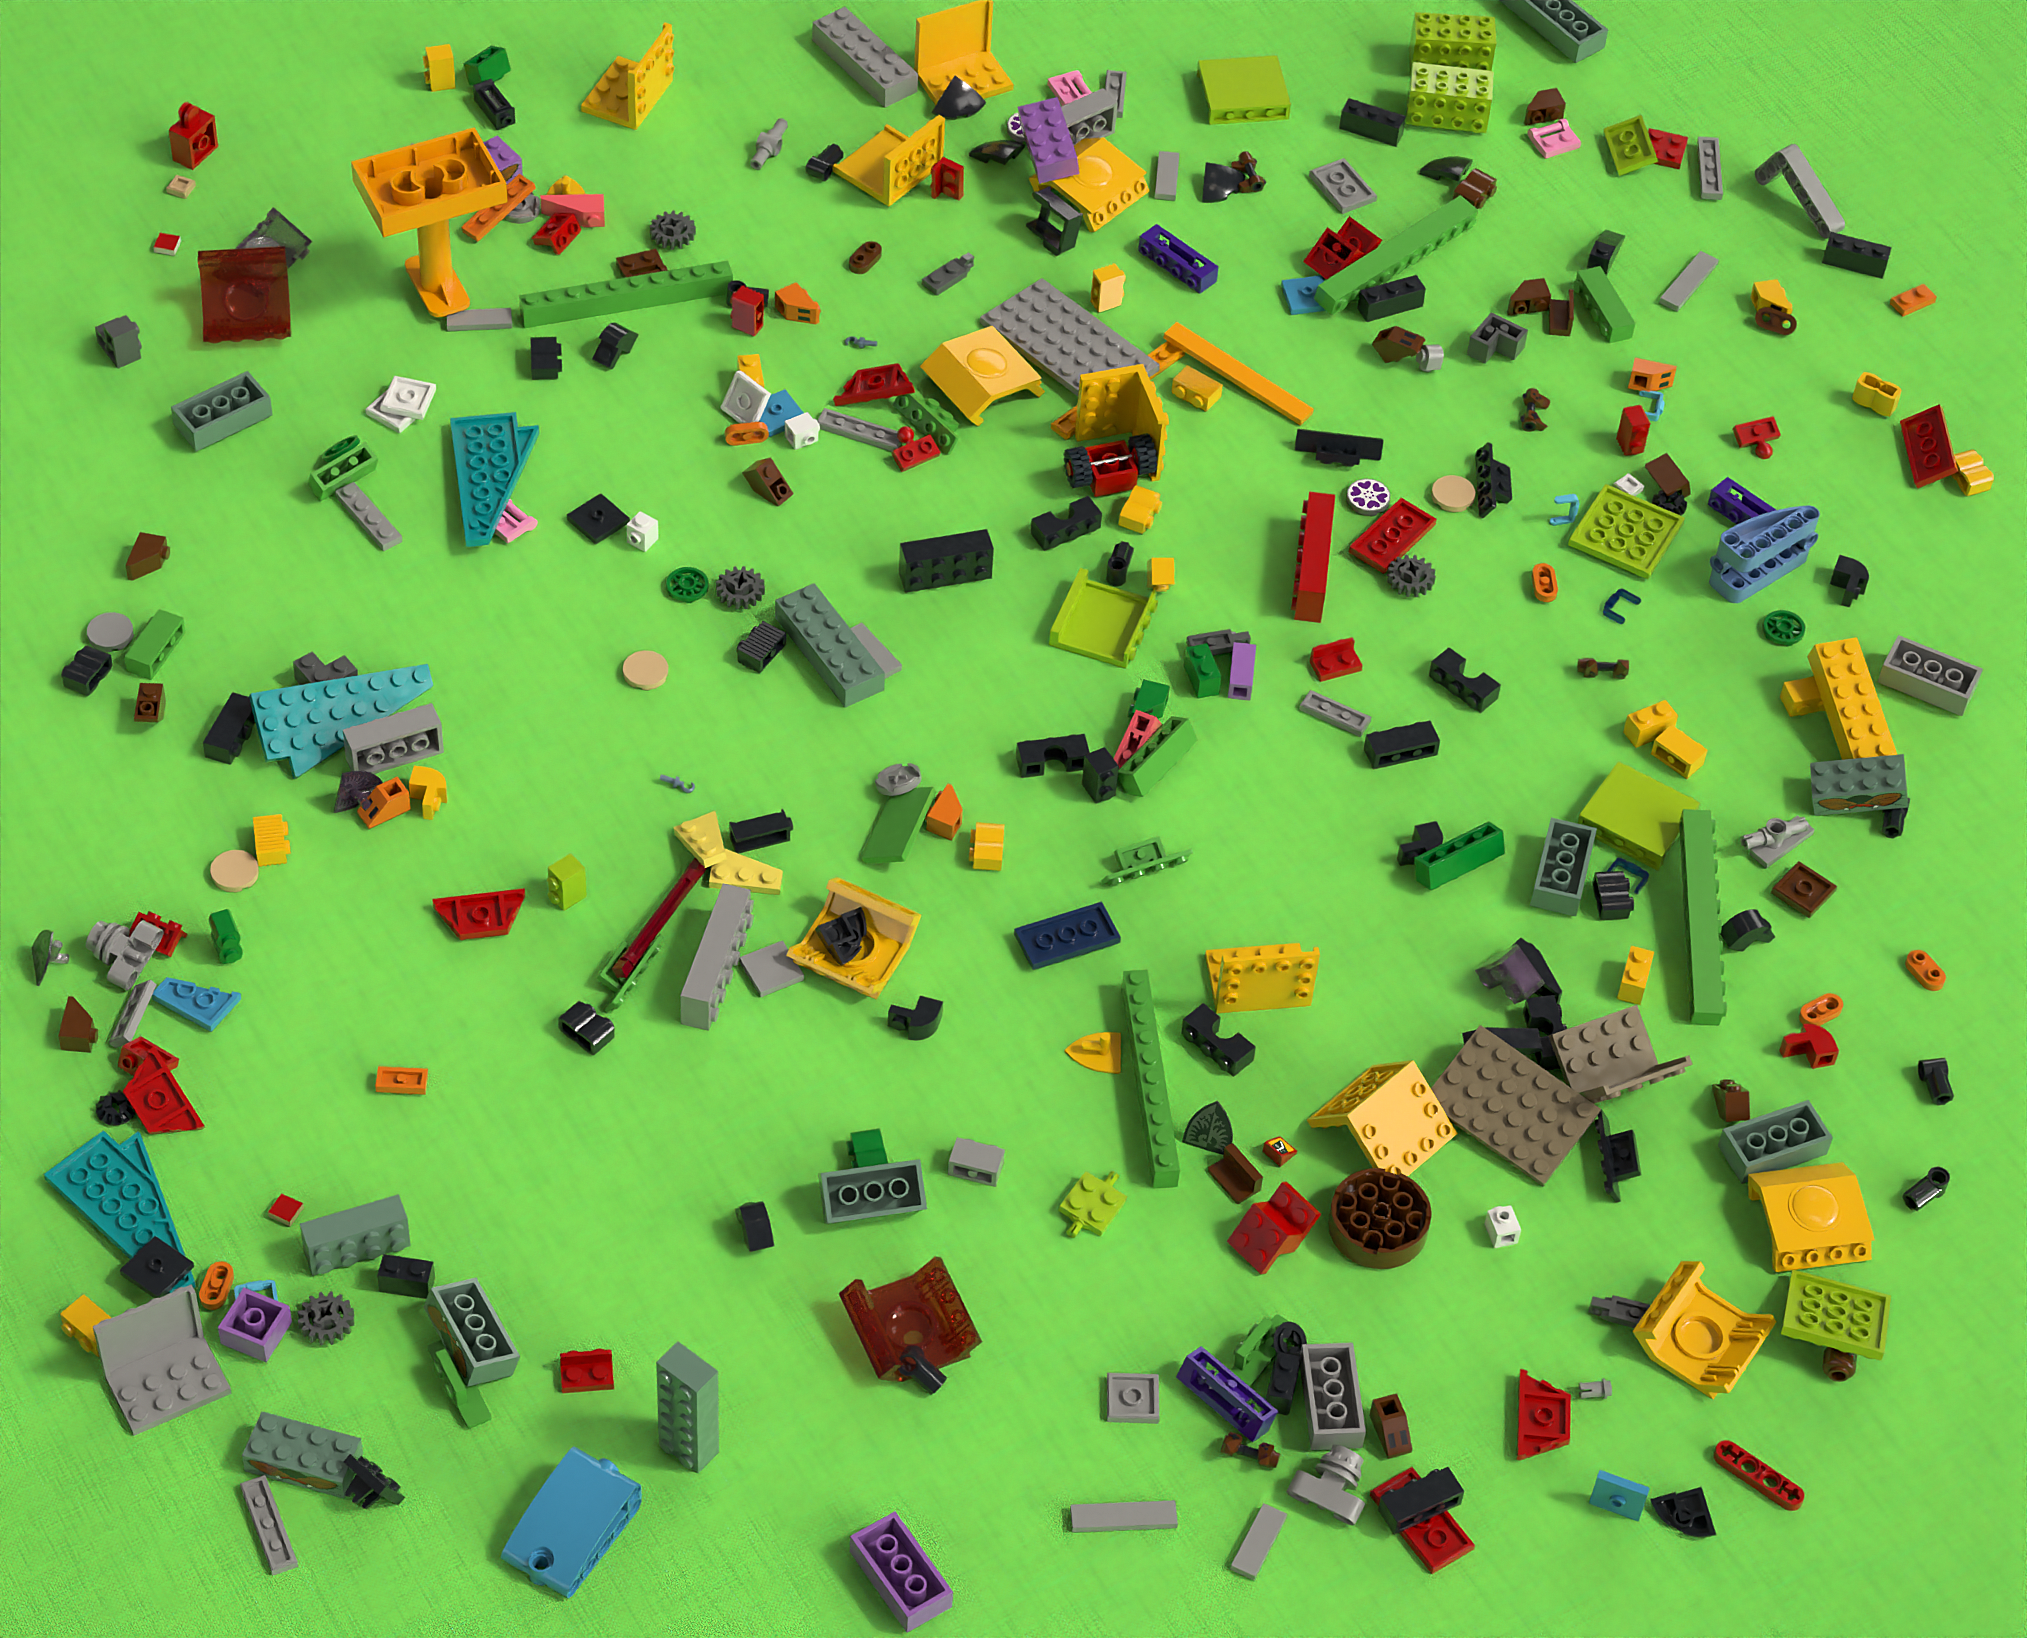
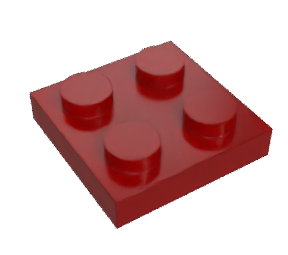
[1648,128,1689,169]

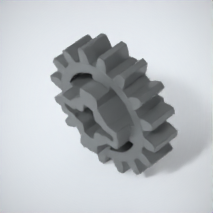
[650,211,696,250]
[1387,555,1436,597]
[716,566,765,610]
[298,1291,355,1345]

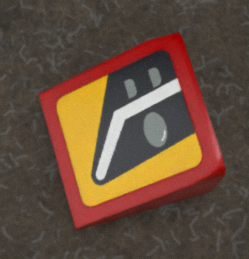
[1263,1136,1298,1167]

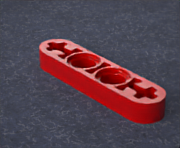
[1714,1440,1805,1511]

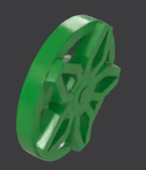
[322,435,361,462]
[666,567,709,604]
[1763,610,1806,647]

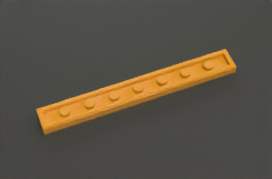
[1163,322,1314,426]
[1051,341,1185,440]

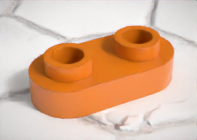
[724,422,769,446]
[1532,563,1558,602]
[1905,950,1946,991]
[1799,993,1843,1026]
[199,1261,234,1310]

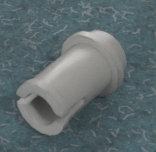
[1579,1378,1612,1399]

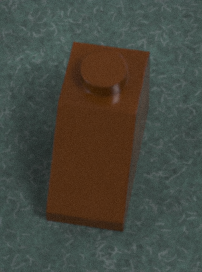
[126,532,170,581]
[58,996,98,1053]

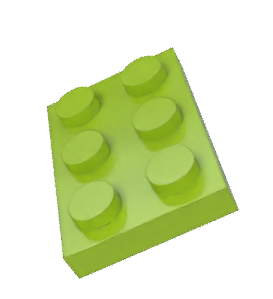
[1603,114,1658,176]

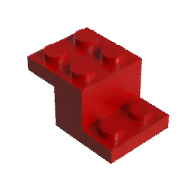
[1303,216,1382,279]
[1227,1181,1321,1274]

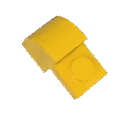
[409,765,448,820]

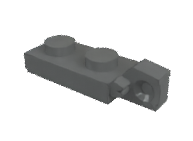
[922,252,974,295]
[1186,629,1251,655]
[1589,1295,1650,1328]

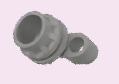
[86,920,163,990]
[1286,1444,1365,1526]

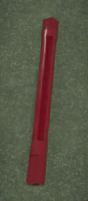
[612,858,708,978]

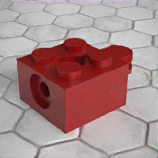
[169,102,218,170]

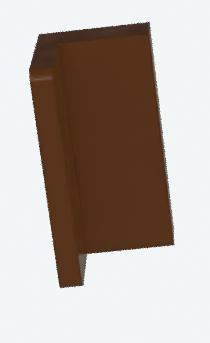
[1549,289,1574,336]
[1645,453,1691,498]
[1208,1143,1263,1204]

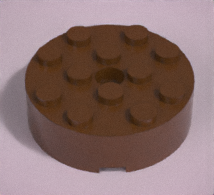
[1328,1168,1432,1269]

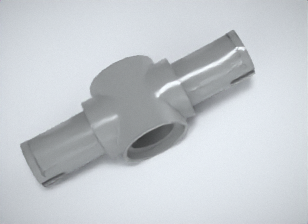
[750,118,788,170]
[1740,817,1809,850]

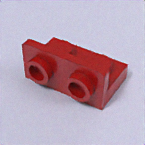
[930,157,964,201]
[532,213,581,255]
[1310,637,1363,682]
[129,911,187,957]
[118,1036,179,1076]
[560,1348,614,1393]

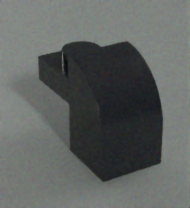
[592,322,639,370]
[1830,555,1869,607]
[1397,821,1443,866]
[1720,909,1775,952]
[888,996,943,1041]
[735,1201,774,1252]

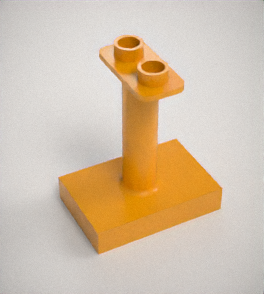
[351,127,507,317]

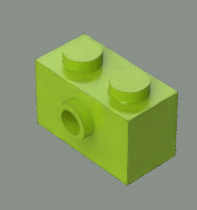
[547,853,587,911]

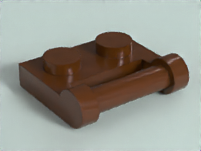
[616,249,668,278]

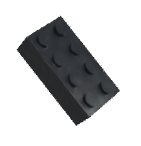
[899,529,994,593]

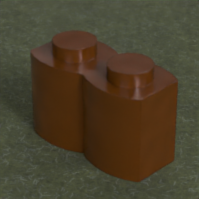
[1452,168,1497,209]

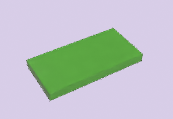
[862,787,936,863]

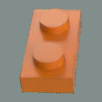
[1890,284,1937,316]
[375,1066,428,1095]

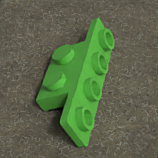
[893,393,959,455]
[1101,836,1193,886]
[596,934,663,1013]
[1230,1314,1290,1387]
[428,1340,492,1429]

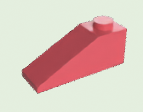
[540,194,605,227]
[1113,710,1162,770]

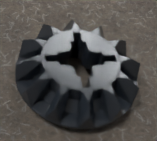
[1652,490,1687,516]
[96,1089,136,1126]
[1271,1322,1307,1357]

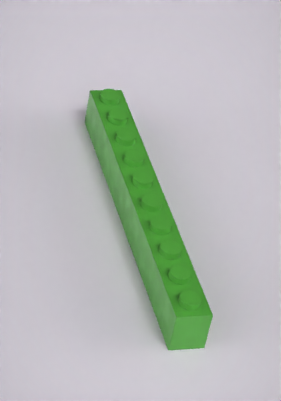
[1314,195,1478,315]
[519,261,733,328]
[1679,809,1727,1026]
[1122,969,1180,1189]

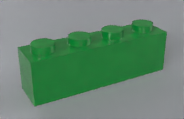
[1414,821,1505,890]

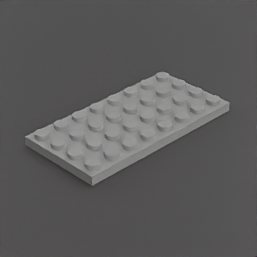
[980,278,1160,396]

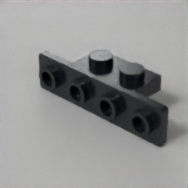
[1295,429,1383,467]
[1475,442,1512,518]
[1595,1109,1641,1203]

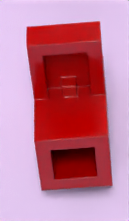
[1779,1024,1839,1069]

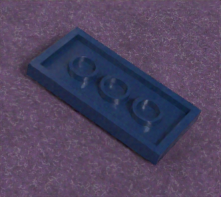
[1014,902,1121,970]

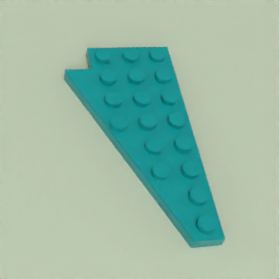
[450,412,539,547]
[249,664,433,779]
[44,1130,196,1294]

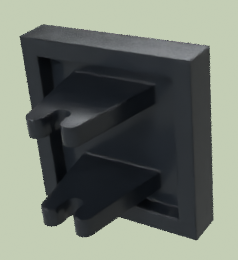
[343,1454,405,1509]

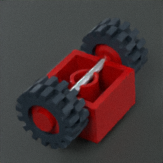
[1063,433,1157,497]

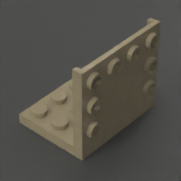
[1549,1005,1693,1104]

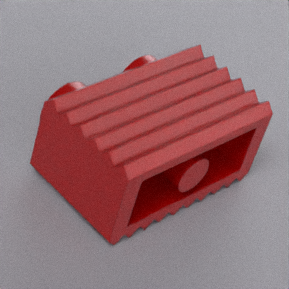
[730,286,764,336]
[1616,405,1651,456]

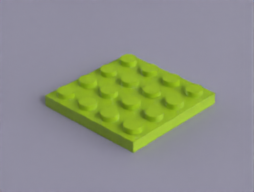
[1568,484,1685,579]
[1781,1270,1891,1361]

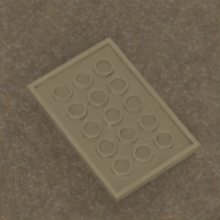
[1431,1025,1601,1187]

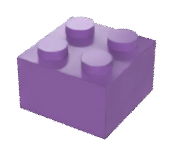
[218,1288,292,1363]

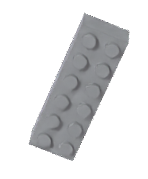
[812,7,918,108]
[680,883,754,1031]

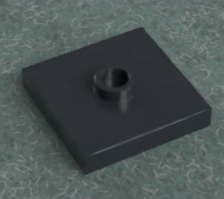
[567,493,630,545]
[120,1236,194,1298]

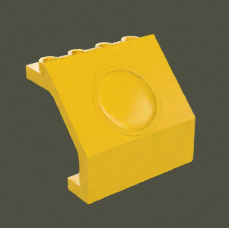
[1029,137,1149,232]
[920,326,1045,427]
[786,877,921,1000]
[1748,1162,1875,1272]
[1633,1261,1776,1400]

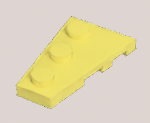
[673,811,726,868]
[709,848,783,895]

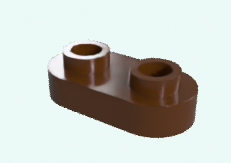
[849,241,882,274]
[1755,307,1797,335]

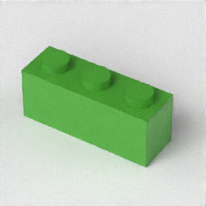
[308,442,378,502]
[124,609,186,680]

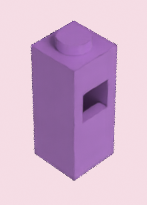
[1228,642,1256,701]

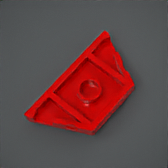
[833,363,915,406]
[432,888,525,940]
[123,1046,205,1135]
[1517,1369,1571,1460]

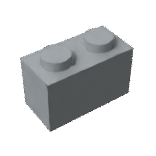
[948,1137,1005,1187]

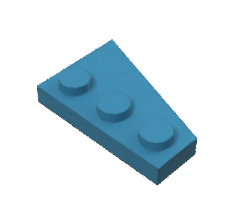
[152,977,241,1032]

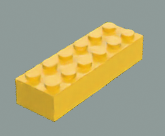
[1807,637,1898,760]

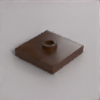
[1771,861,1837,919]

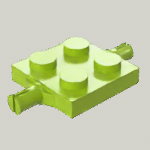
[1058,1171,1128,1238]

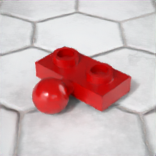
[1732,416,1781,459]
[892,426,941,472]

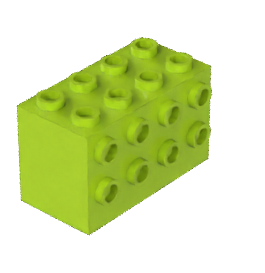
[1409,12,1496,76]
[1406,62,1494,133]

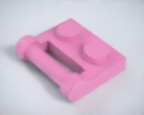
[1047,71,1092,106]
[1528,118,1581,159]
[494,499,538,544]

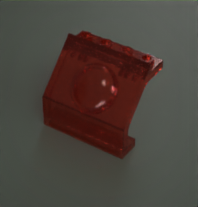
[198,246,292,343]
[838,1256,982,1382]

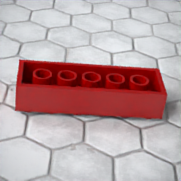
[1291,491,1335,623]

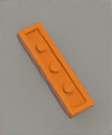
[461,174,536,242]

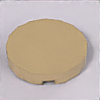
[1431,475,1476,512]
[623,650,669,690]
[210,850,259,892]

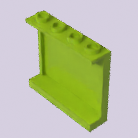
[1197,55,1291,125]
[1049,568,1158,669]
[1577,761,1700,871]

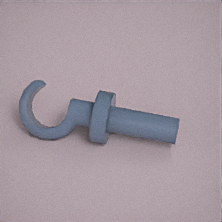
[845,336,877,348]
[659,774,695,793]

